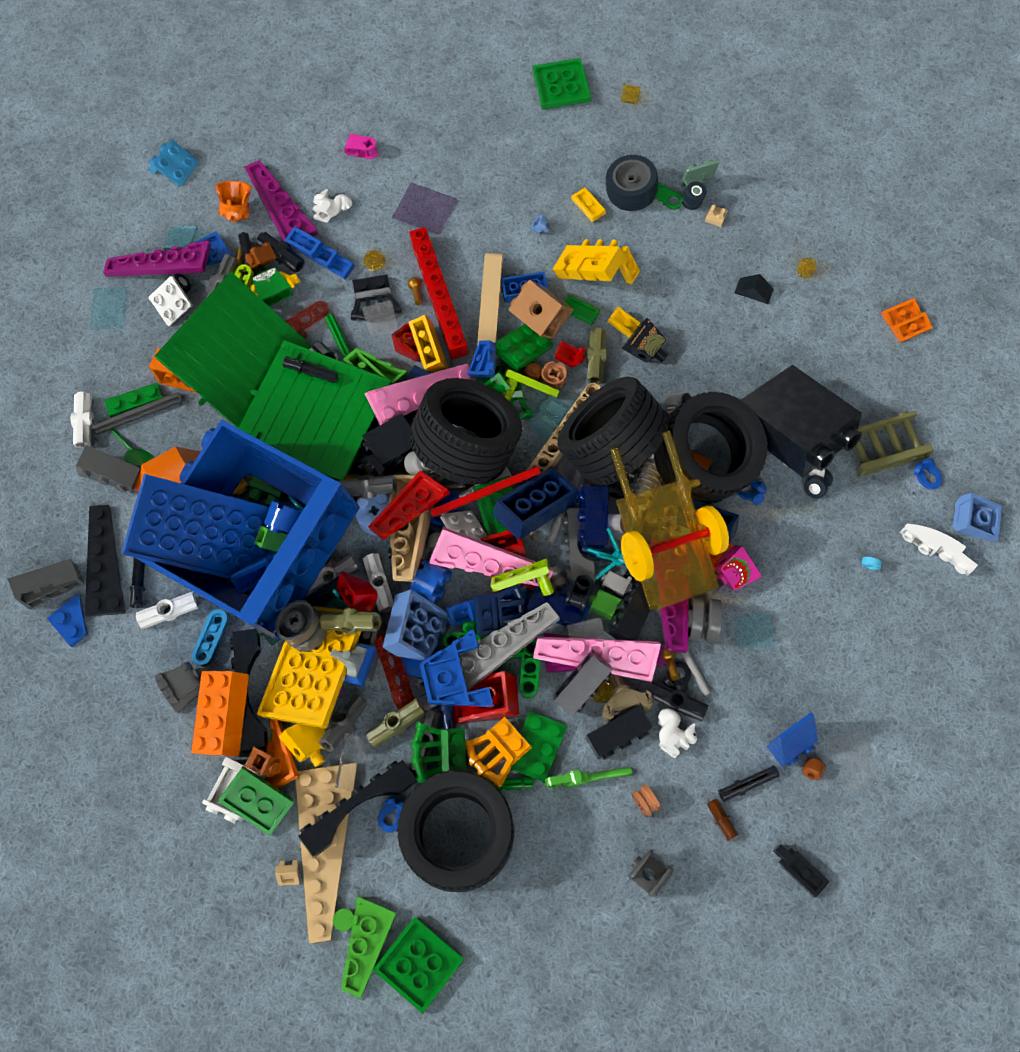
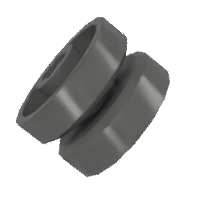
[688,597,722,643]
[275,600,328,652]

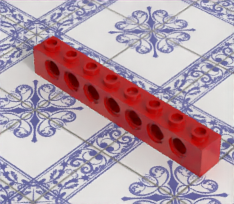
[409,227,468,360]

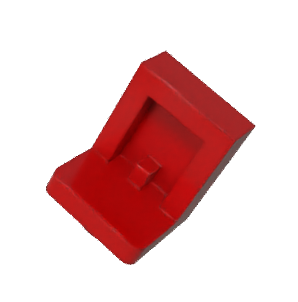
[554,341,586,368]

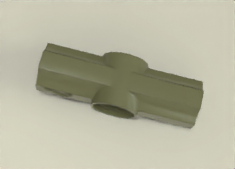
[587,328,606,383]
[319,608,381,635]
[366,699,426,748]

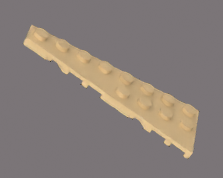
[295,763,356,944]

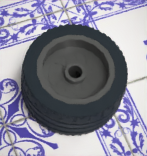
[606,155,658,211]

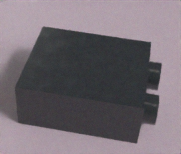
[741,365,862,477]

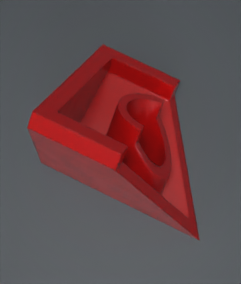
[391,323,420,362]

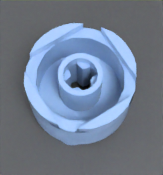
[356,494,390,536]

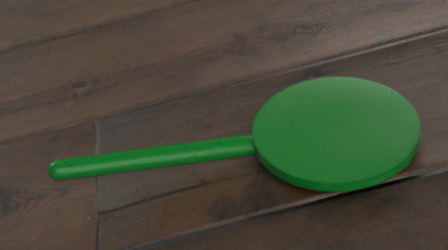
[111,429,153,467]

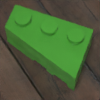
[343,348,408,385]

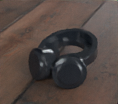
[663,661,691,691]

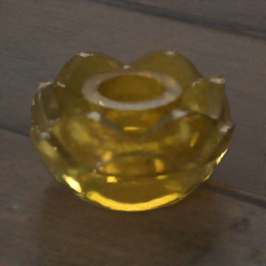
[363,250,385,271]
[797,257,817,279]
[590,680,613,703]

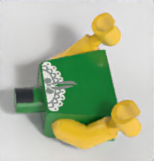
[250,265,301,306]

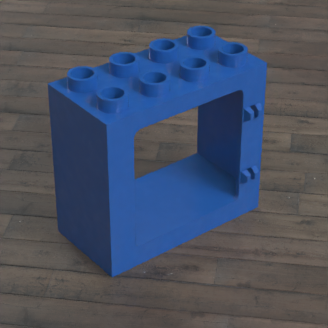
[135,420,360,641]

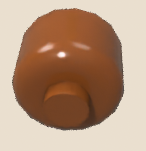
[522,363,542,381]
[802,757,826,780]

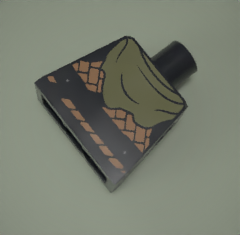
[622,318,668,363]

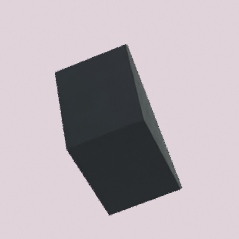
[734,274,774,304]

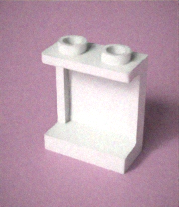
[202,757,265,824]

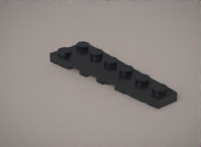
[85,505,125,617]

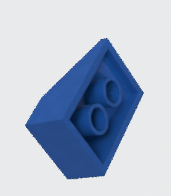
[767,712,818,767]

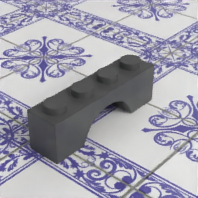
[563,507,595,587]

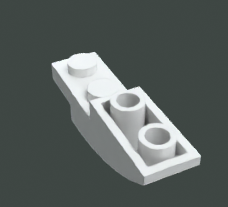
[900,524,978,576]

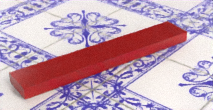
[430,466,540,517]

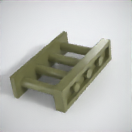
[855,411,934,477]

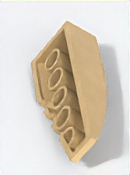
[389,475,433,582]

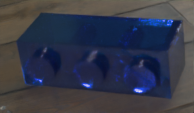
[577,486,608,546]
[527,586,591,632]

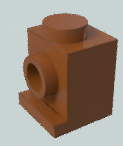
[245,242,276,270]
[245,747,280,778]

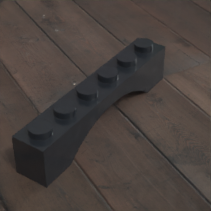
[230,628,268,753]
[298,760,417,859]

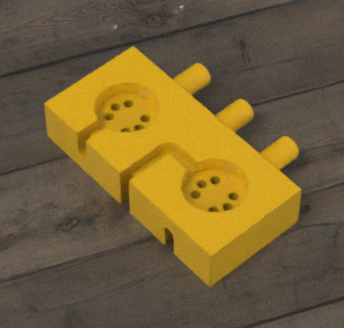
[552,239,626,281]

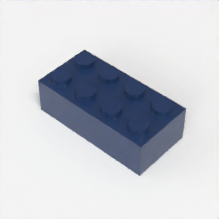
[493,467,579,540]

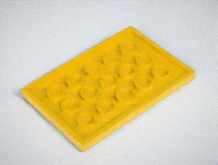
[257,606,361,729]

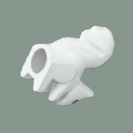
[313,189,353,222]
[658,708,697,758]

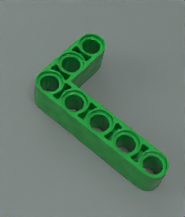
[443,632,540,699]

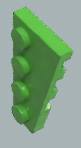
[341,896,397,998]

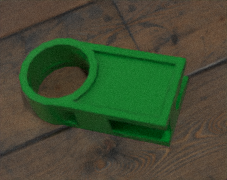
[655,183,683,210]

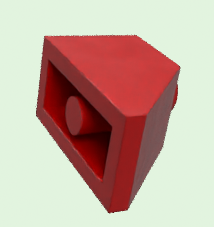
[336,572,378,611]

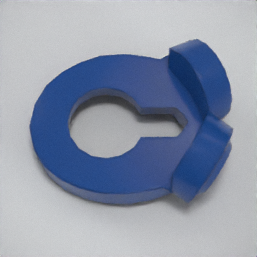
[914,459,942,489]
[737,480,767,505]
[378,798,404,832]

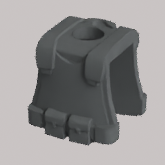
[155,662,201,713]

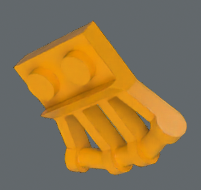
[465,717,532,787]

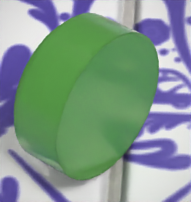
[333,909,354,932]

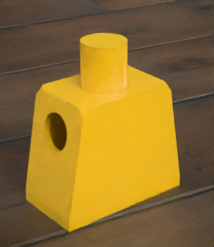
[279,724,326,767]

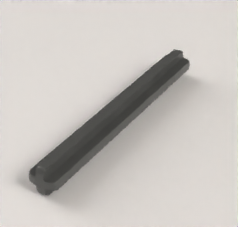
[93,392,183,434]

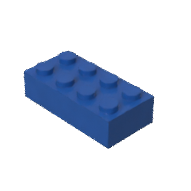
[501,271,548,303]

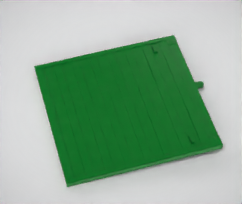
[154,271,312,428]
[238,340,392,481]

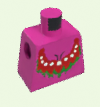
[711,544,762,590]

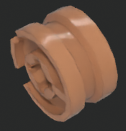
[541,361,567,389]
[631,784,661,818]

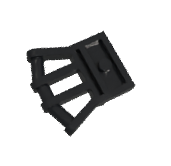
[351,274,402,323]

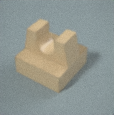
[705,205,728,227]
[275,860,300,886]

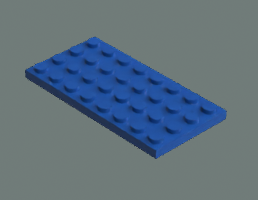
[121,474,283,579]

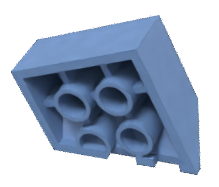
[382,589,449,661]

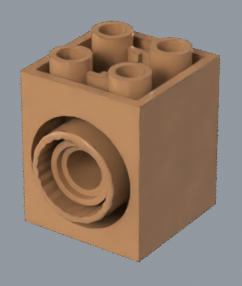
[509,280,574,339]

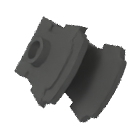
[628,849,674,897]

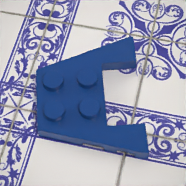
[420,629,494,707]

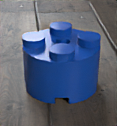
[264,500,302,534]
[410,559,452,604]

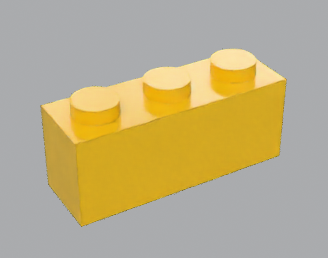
[409,315,448,374]

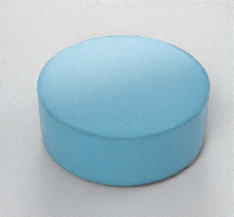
[861,557,882,571]

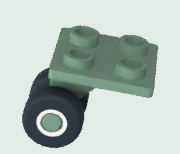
[680,159,720,210]

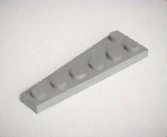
[459,602,560,691]

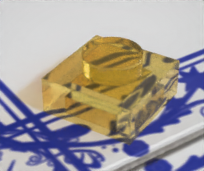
[621,84,641,105]

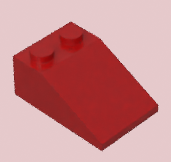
[454,671,520,724]

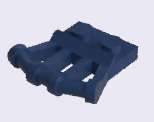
[473,583,528,636]

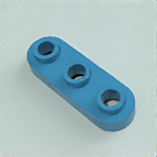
[192,609,229,667]

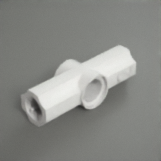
[70,391,94,448]
[362,553,394,613]
[136,592,199,629]

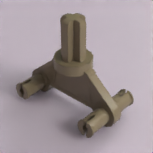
[602,674,654,724]

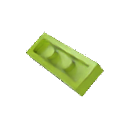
[502,369,559,401]
[491,558,554,596]

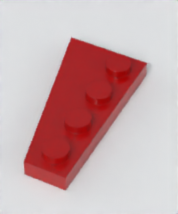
[368,471,450,540]

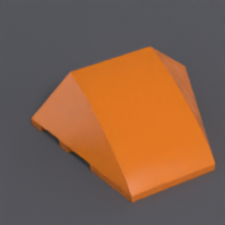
[134,446,201,493]

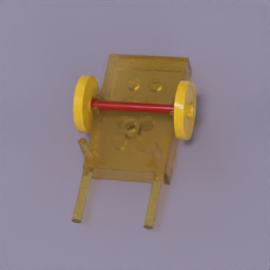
[610,431,729,610]

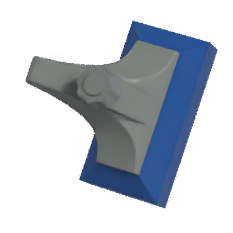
[330,642,377,687]

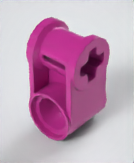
[344,134,378,159]

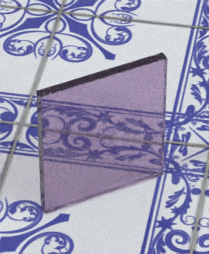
[392,182,457,235]

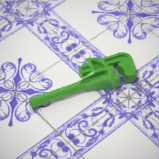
[545,767,632,789]

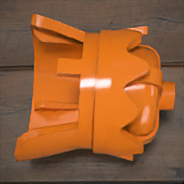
[215,180,252,223]

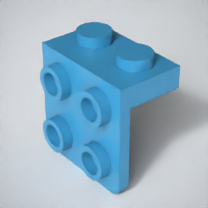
[148,139,199,186]

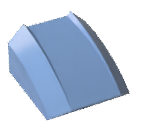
[952,492,1002,542]

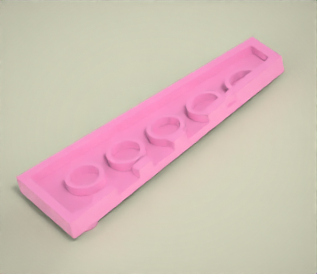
[364,363,475,425]
[429,527,554,587]
[533,637,661,682]

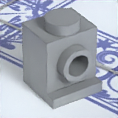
[600,571,632,599]

